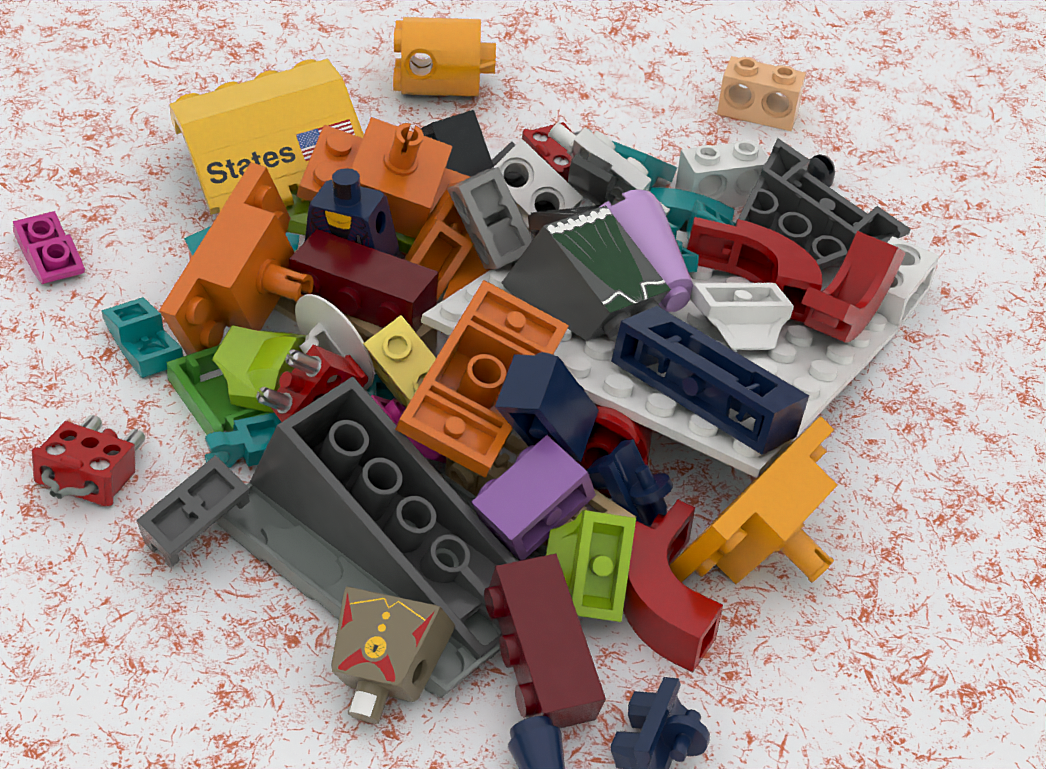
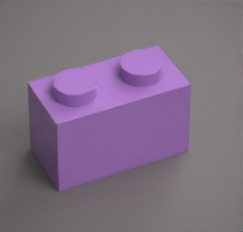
[471,435,596,561]

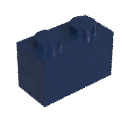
[495,352,599,461]

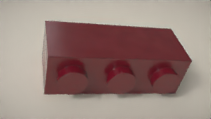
[289,229,438,332]
[484,553,606,728]

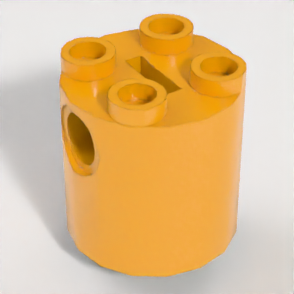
[393,17,496,97]

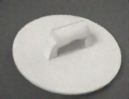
[295,294,374,390]

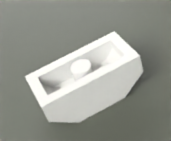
[690,283,794,350]

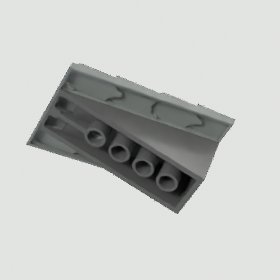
[216,377,547,698]

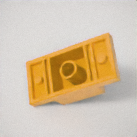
[669,416,838,584]

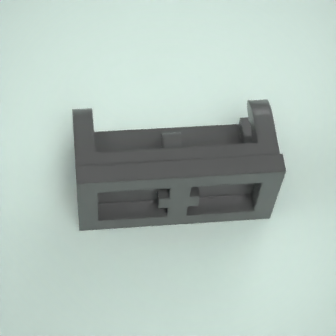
[136,455,250,568]

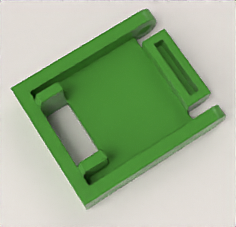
[166,345,271,435]

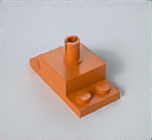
[296,117,470,239]
[159,162,314,355]
[395,280,569,478]

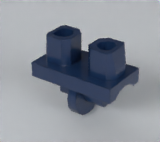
[586,439,673,527]
[611,677,710,769]

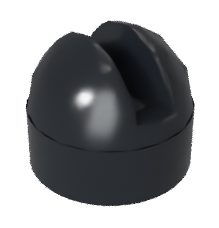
[806,154,835,187]

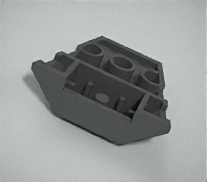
[738,138,911,270]

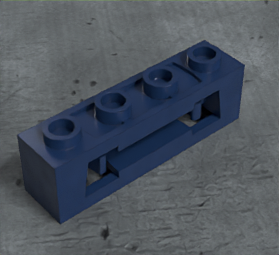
[611,306,809,455]

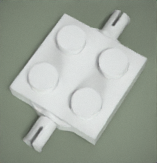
[548,122,670,216]

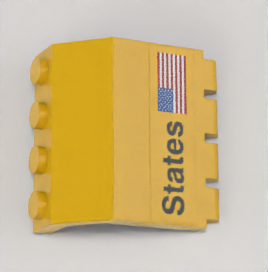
[169,58,364,215]

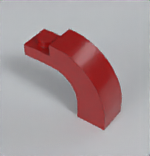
[686,217,822,322]
[801,231,906,343]
[623,499,723,673]

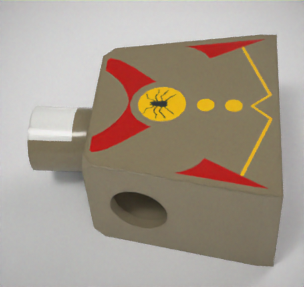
[331,586,455,724]

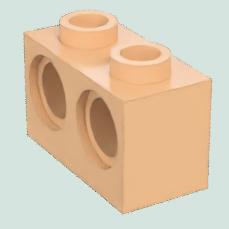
[717,56,806,131]

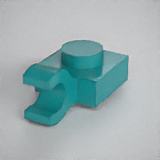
[205,413,281,468]

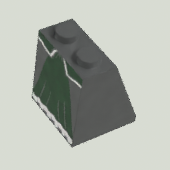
[501,205,671,341]

